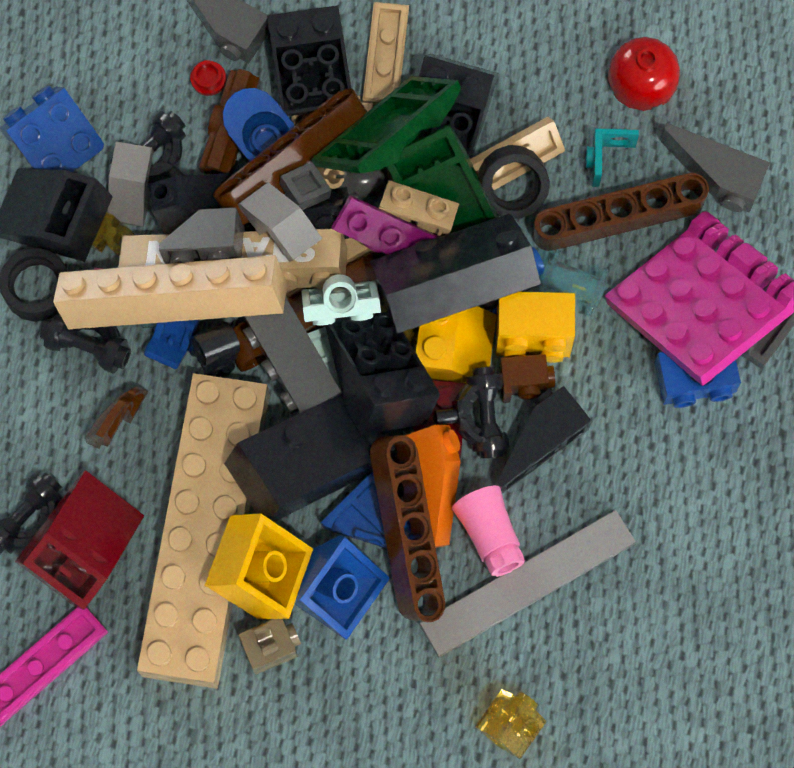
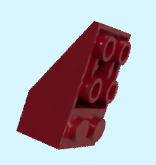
[15,470,144,610]

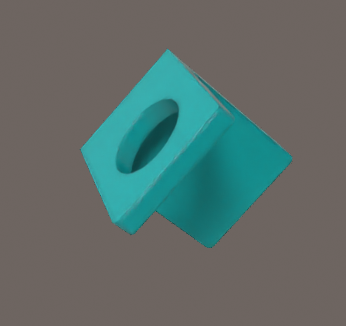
[586,128,639,187]

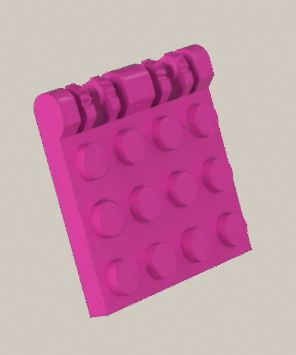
[604,211,794,386]

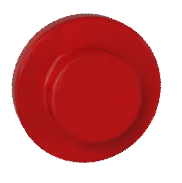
[190,60,226,96]

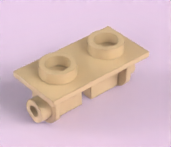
[379,180,459,237]

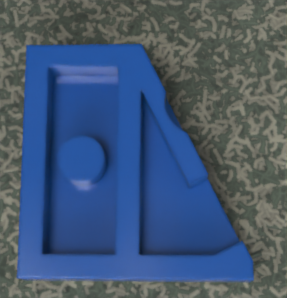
[321,472,411,549]

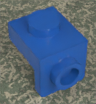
[144,320,199,369]

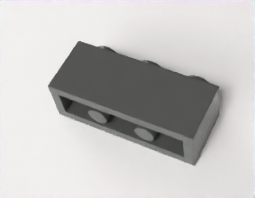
[242,298,341,414]

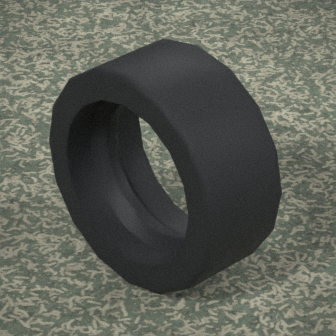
[478,145,550,219]
[0,247,68,322]

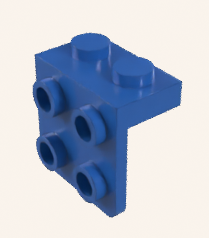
[0,85,104,172]

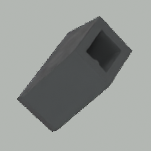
[159,208,244,264]

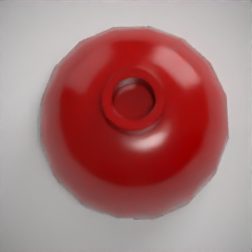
[607,37,680,111]

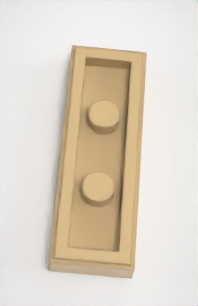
[363,2,409,105]

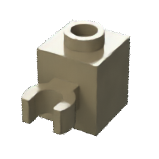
[238,619,301,675]

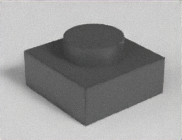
[279,162,332,210]

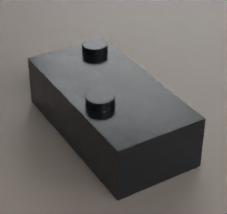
[370,213,541,333]
[224,394,397,522]

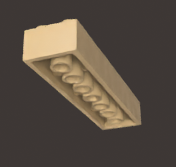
[137,373,270,689]

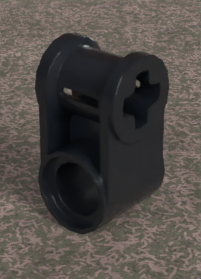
[189,321,240,378]

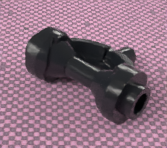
[109,111,186,183]
[40,314,131,374]
[433,366,510,458]
[0,472,62,555]

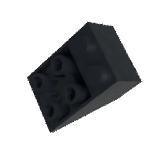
[267,5,351,116]
[414,53,499,159]
[0,169,113,262]
[325,312,440,436]

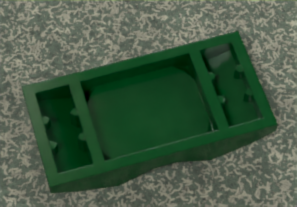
[311,76,461,174]
[387,124,499,236]

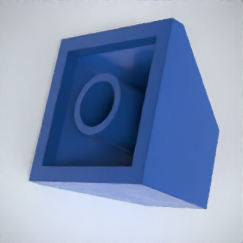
[294,535,390,640]

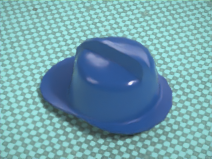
[223,88,295,161]

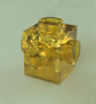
[475,689,547,759]

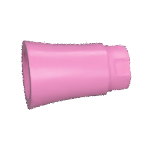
[452,485,525,577]

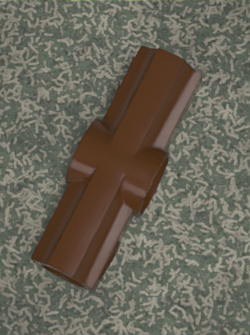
[199,69,261,174]

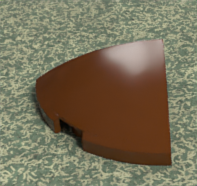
[85,386,148,449]

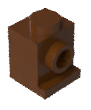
[499,354,555,403]

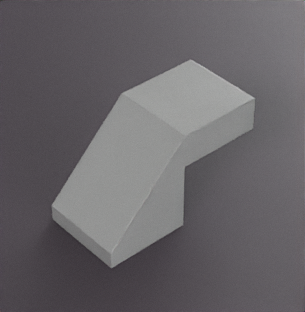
[108,141,154,227]
[237,182,322,262]

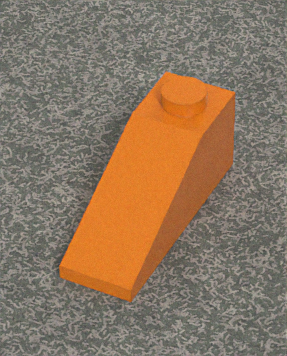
[405,425,461,548]

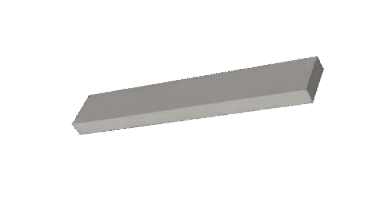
[419,510,636,658]

